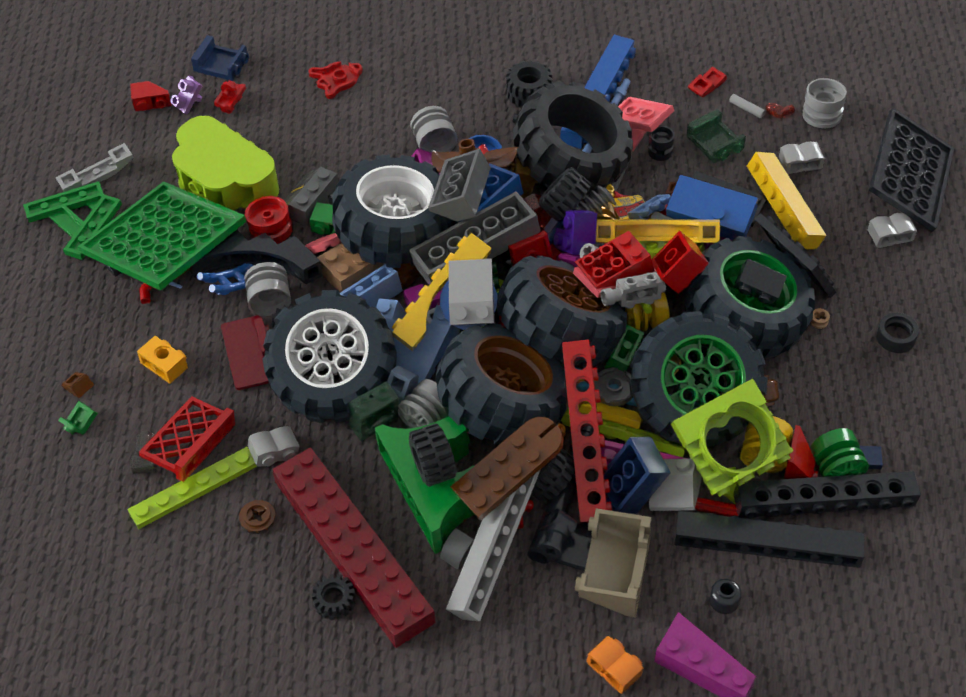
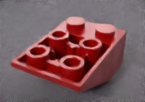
[575,231,655,289]

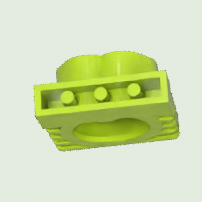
[671,379,794,497]

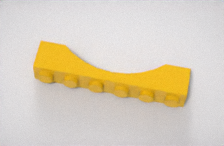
[596,219,720,243]
[392,233,492,351]

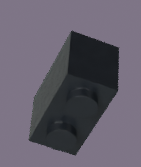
[733,259,787,305]

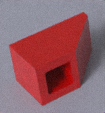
[130,81,172,111]

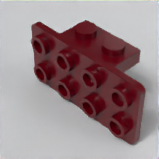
[221,315,269,390]

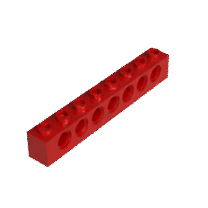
[562,340,612,524]

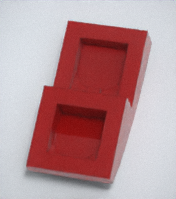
[688,66,727,97]

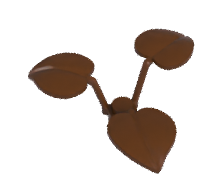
[431,139,518,173]

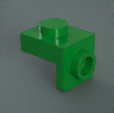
[58,401,98,435]

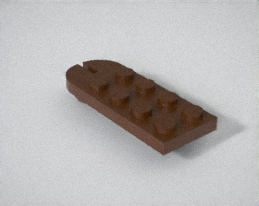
[451,417,564,521]

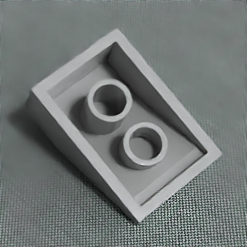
[449,259,495,326]

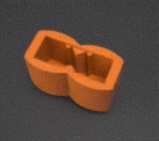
[587,636,643,694]

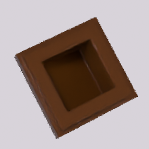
[61,372,94,398]

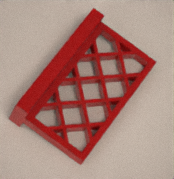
[139,396,235,482]

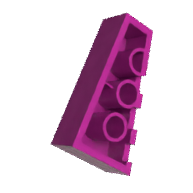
[654,612,756,697]

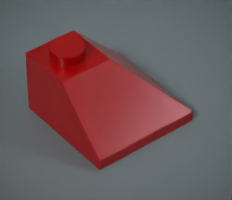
[784,425,818,479]

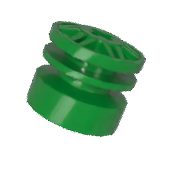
[810,428,869,477]

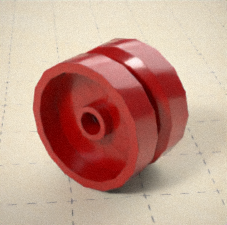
[245,196,293,244]

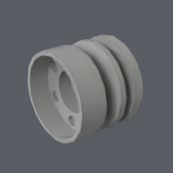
[802,78,847,128]
[410,106,457,152]
[244,262,291,316]
[397,379,449,428]

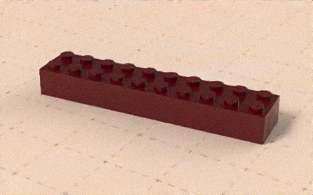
[272,447,435,648]

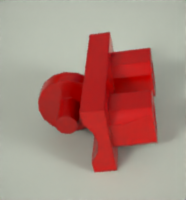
[214,80,246,114]

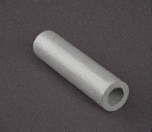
[729,94,766,118]

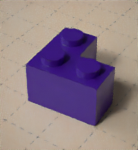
[553,210,597,255]

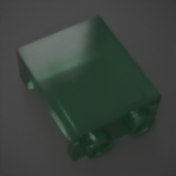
[686,109,746,163]

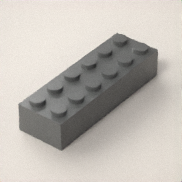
[409,191,541,285]

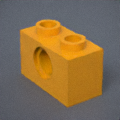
[137,336,188,384]

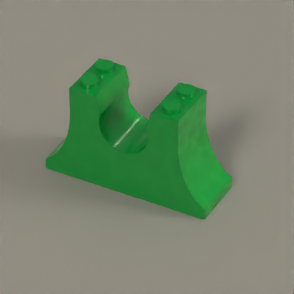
[375,416,475,554]

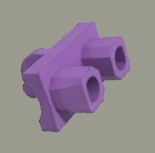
[170,75,202,114]

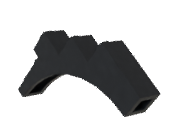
[190,230,323,284]

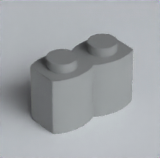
[779,142,824,174]
[868,213,917,248]
[248,426,300,467]

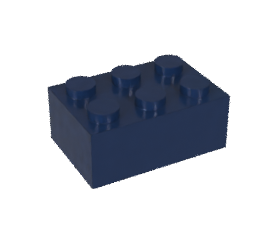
[596,437,671,514]

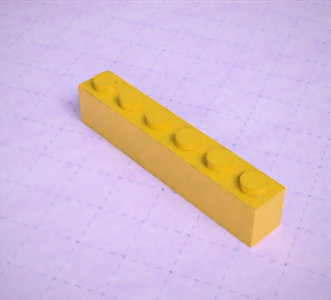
[747,152,826,249]

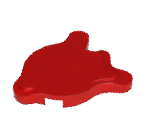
[309,61,363,99]

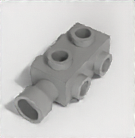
[600,272,666,308]

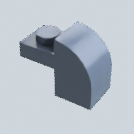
[384,366,419,408]

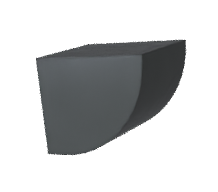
[440,528,474,570]

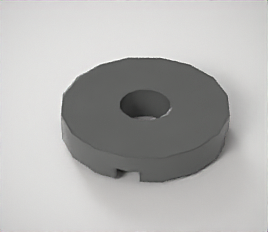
[594,367,633,406]

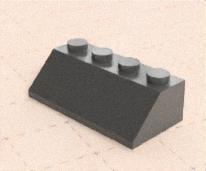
[428,149,491,222]

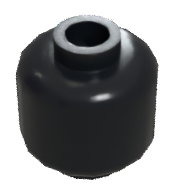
[709,579,742,614]

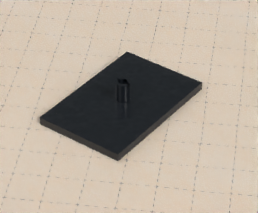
[868,108,954,232]

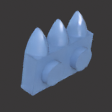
[627,194,671,220]

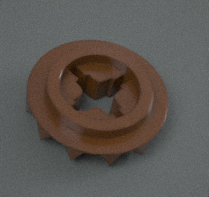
[239,500,276,533]

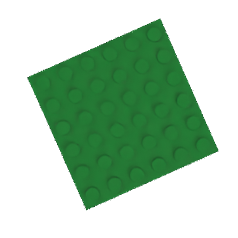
[78,182,247,291]

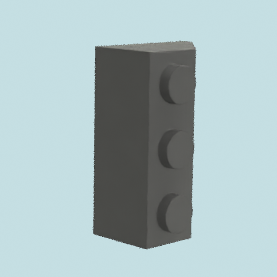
[284,167,338,227]

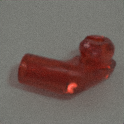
[766,103,795,118]

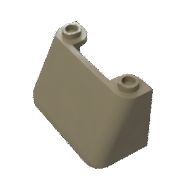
[575,508,651,617]

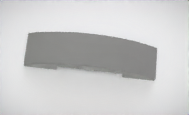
[55,143,133,192]

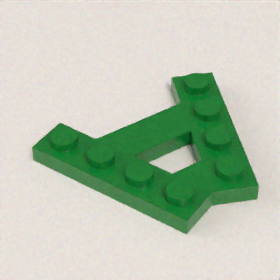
[23,181,122,260]

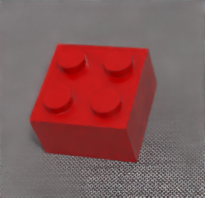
[652,230,709,294]

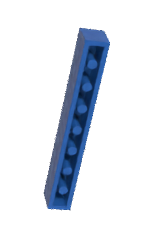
[560,35,636,149]

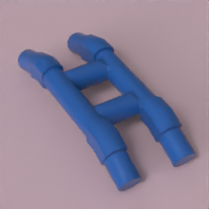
[197,263,254,295]

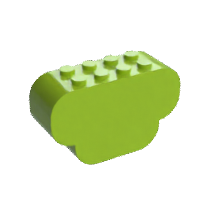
[172,116,279,211]

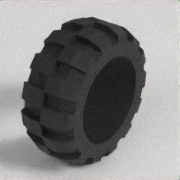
[513,81,633,196]

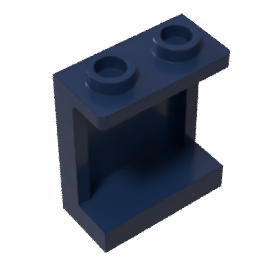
[191,35,249,81]

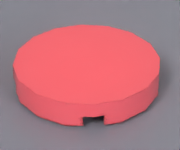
[305,233,341,254]

